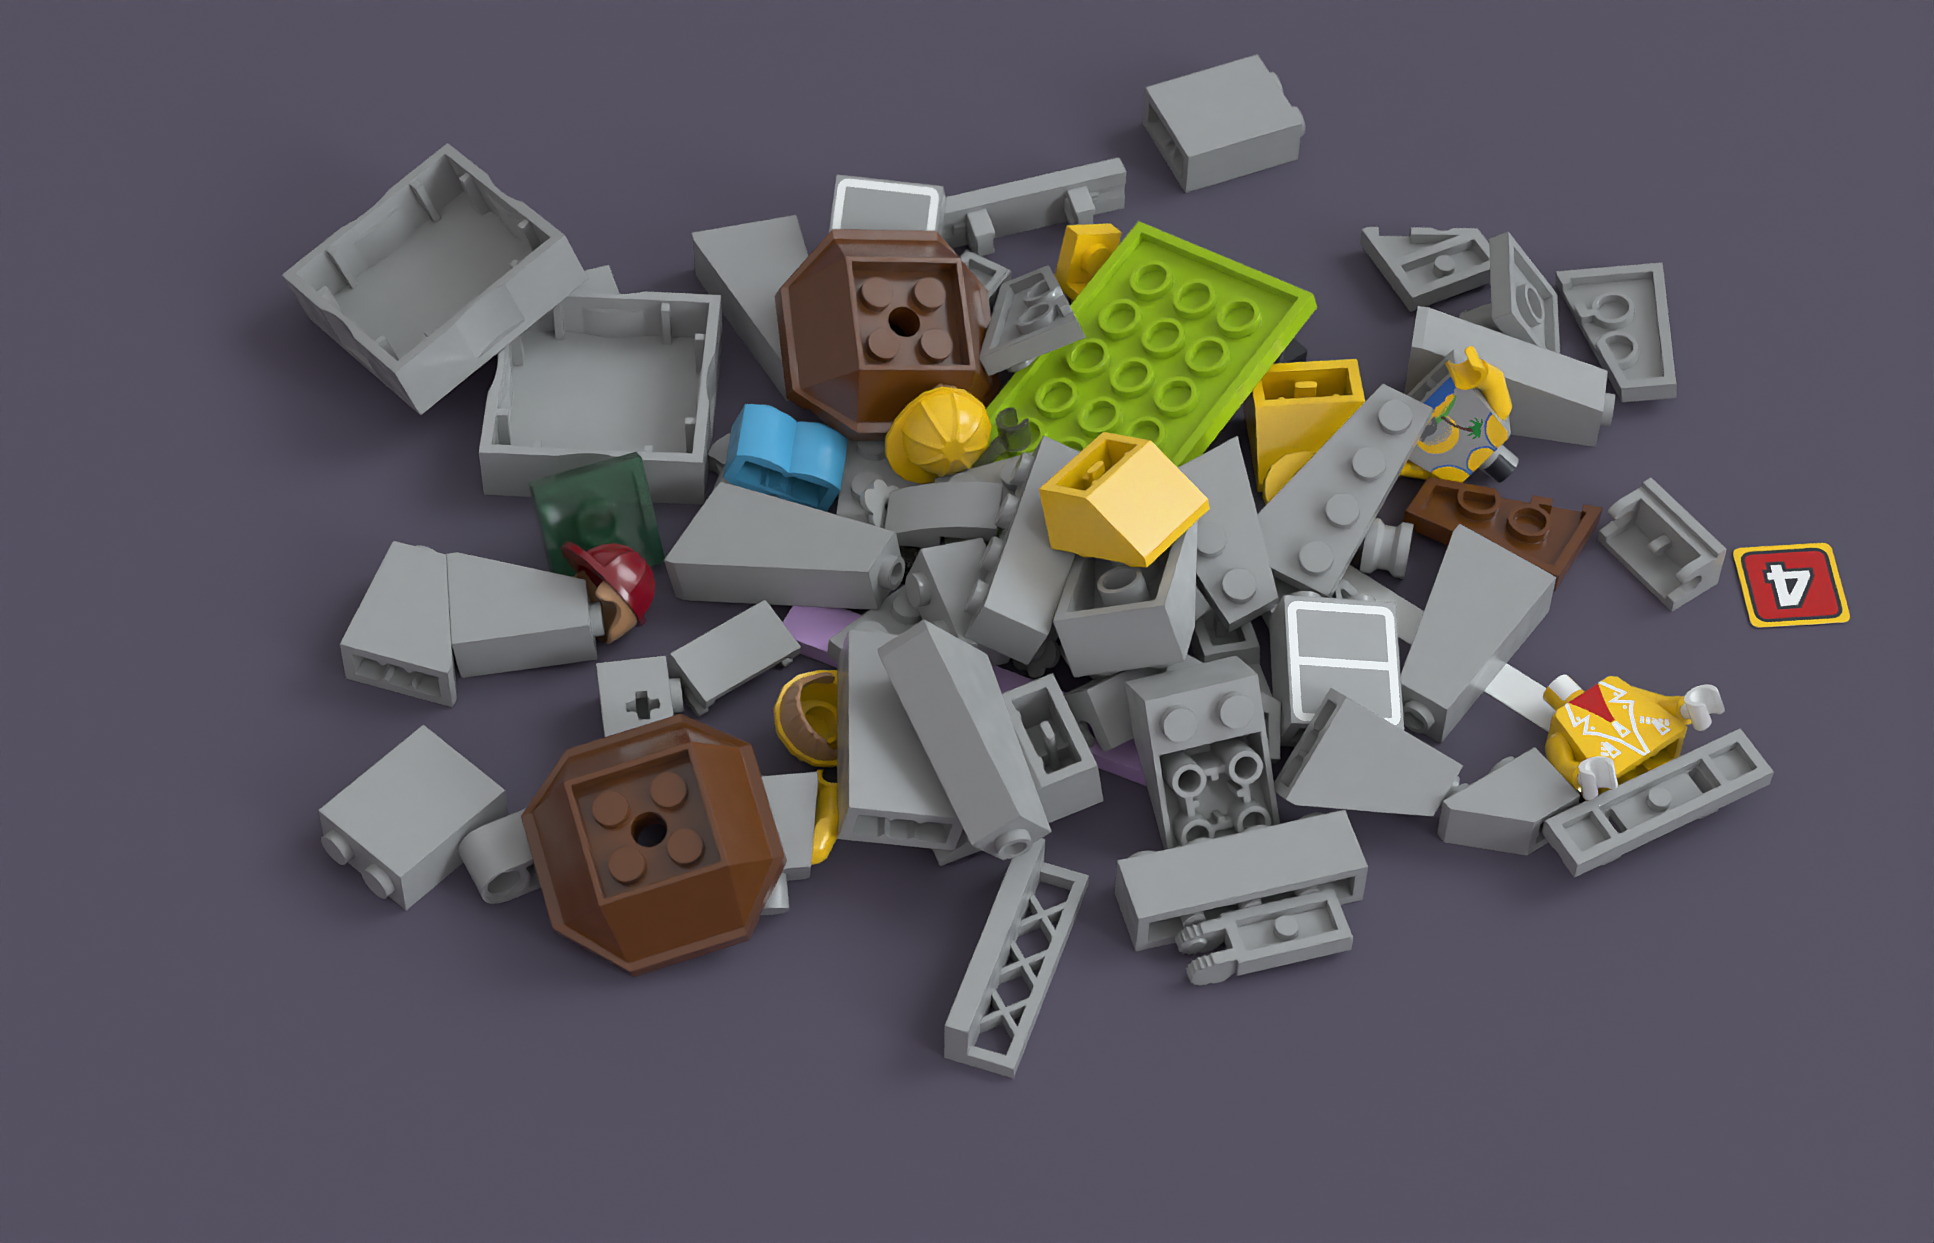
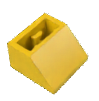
[1243,359,1365,492]
[1039,432,1210,568]

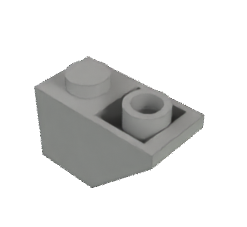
[1437,747,1580,855]

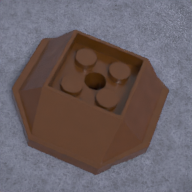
[774,229,1001,441]
[521,714,787,977]

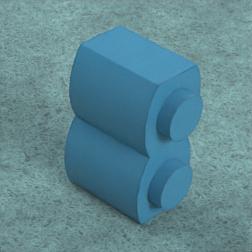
[723,404,848,512]

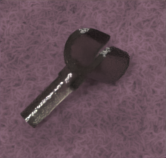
[971,407,1031,468]

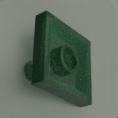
[528,452,665,577]

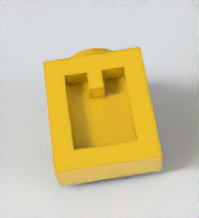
[1055,223,1122,303]

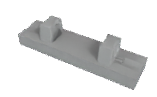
[942,157,1126,256]
[1542,728,1774,878]

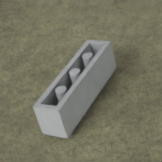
[964,436,1080,665]
[1115,810,1368,952]

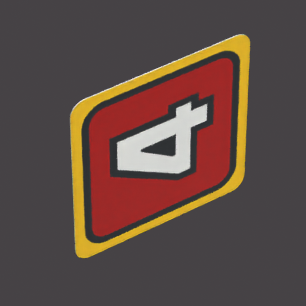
[1733,543,1850,628]

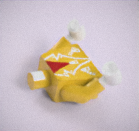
[1543,674,1725,801]

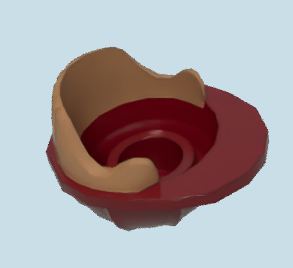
[561,542,655,644]

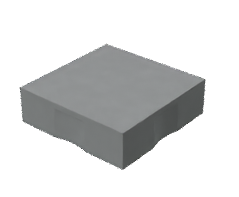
[282,143,588,415]
[479,288,723,505]

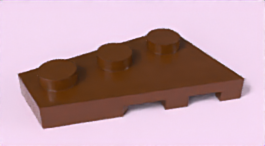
[1403,477,1603,592]

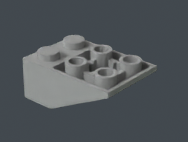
[1125,656,1280,850]
[932,673,1104,867]

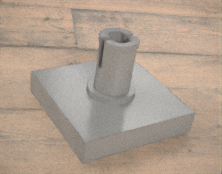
[1459,231,1560,354]

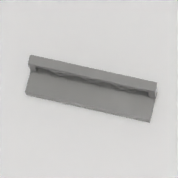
[944,838,1089,1079]

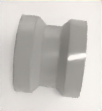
[1360,518,1414,579]

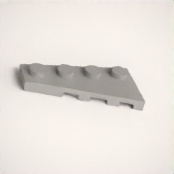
[1257,384,1433,598]

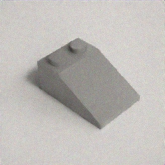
[1053,520,1198,677]

